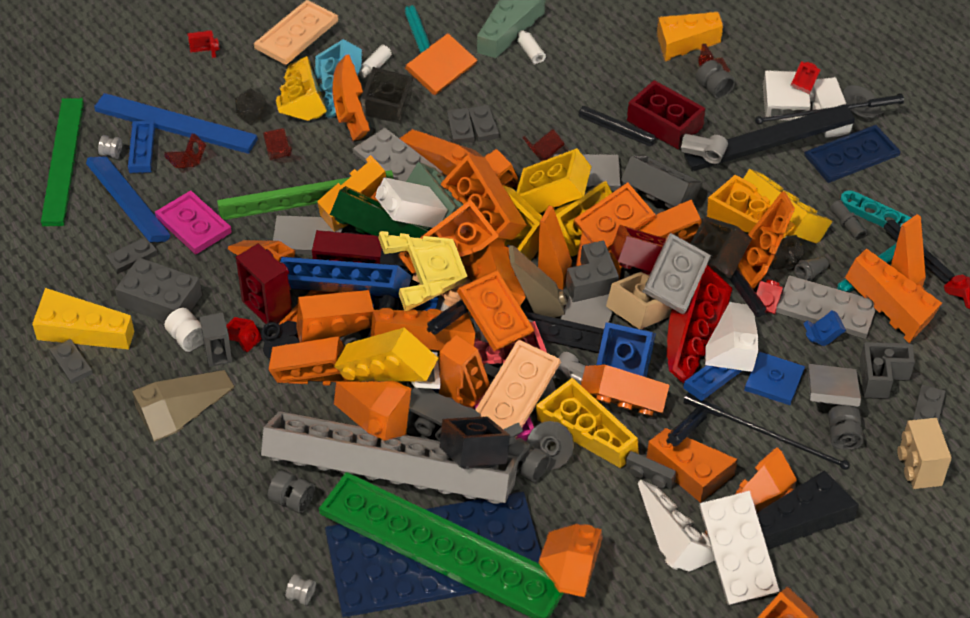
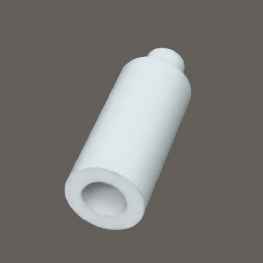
[518,31,546,64]
[359,45,392,78]

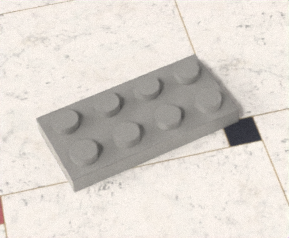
[353,128,443,182]
[776,275,876,339]

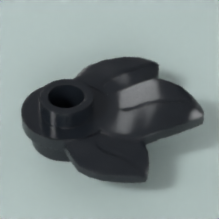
[261,321,300,360]

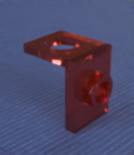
[698,43,730,72]
[263,128,292,160]
[522,129,565,161]
[164,133,206,168]

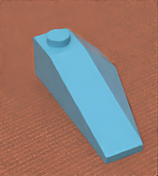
[315,39,362,118]

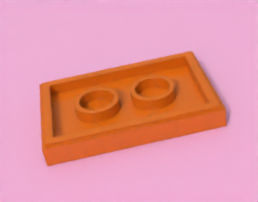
[405,33,477,95]
[574,182,655,250]
[457,270,534,352]

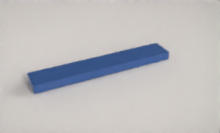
[86,157,170,242]

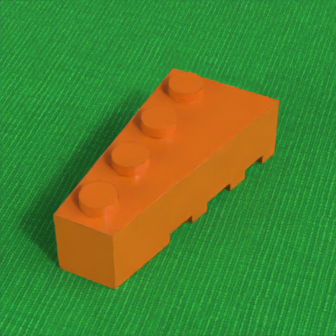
[440,154,527,240]
[462,238,526,306]
[845,249,942,343]
[371,308,475,351]

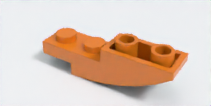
[333,55,370,141]

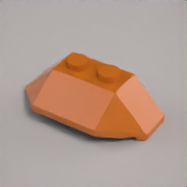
[539,524,602,597]

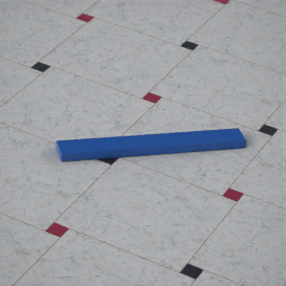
[94,93,258,154]

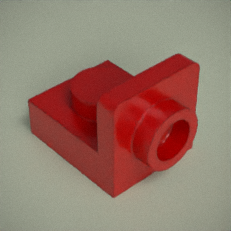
[790,61,821,94]
[226,317,262,352]

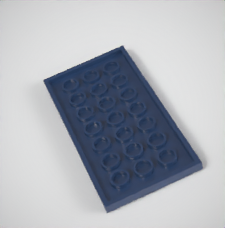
[325,492,541,618]

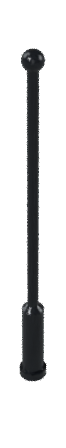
[755,93,904,125]
[683,393,850,470]

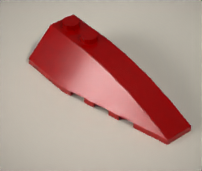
[667,265,732,384]

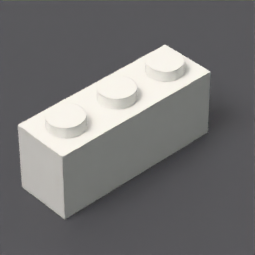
[809,77,852,137]

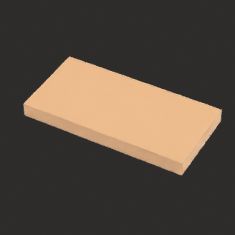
[254,0,338,65]
[476,339,561,437]

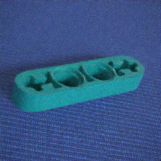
[840,191,911,228]

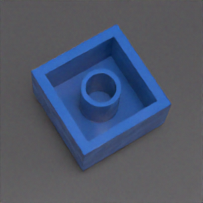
[596,322,656,377]

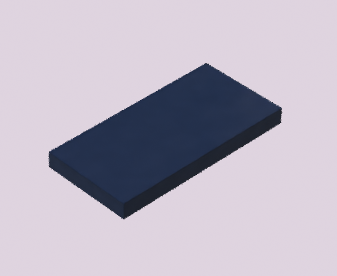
[804,125,901,183]

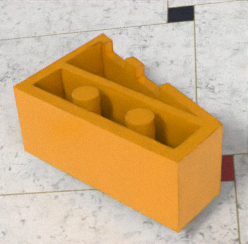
[657,12,723,61]
[317,155,387,232]

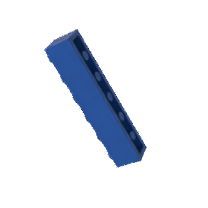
[280,257,412,298]

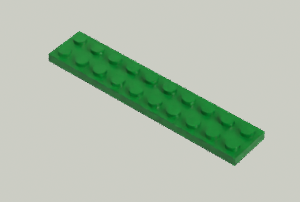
[319,472,564,618]

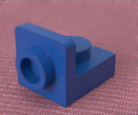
[803,310,846,346]

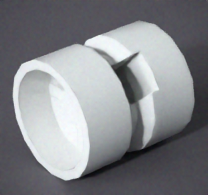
[164,308,204,352]

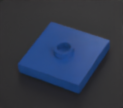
[744,352,805,405]

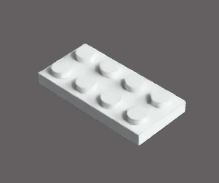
[699,491,779,605]

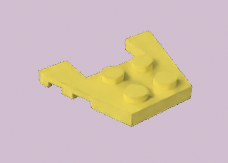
[378,231,467,311]

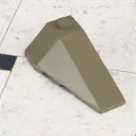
[508,245,567,317]
[132,370,234,442]

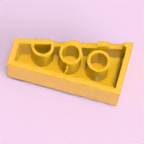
[743,169,833,243]
[32,288,134,350]
[334,328,438,381]
[535,378,639,468]

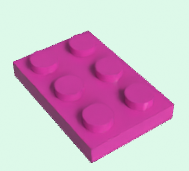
[155,190,232,255]

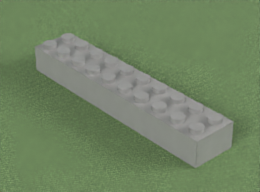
[261,411,518,503]

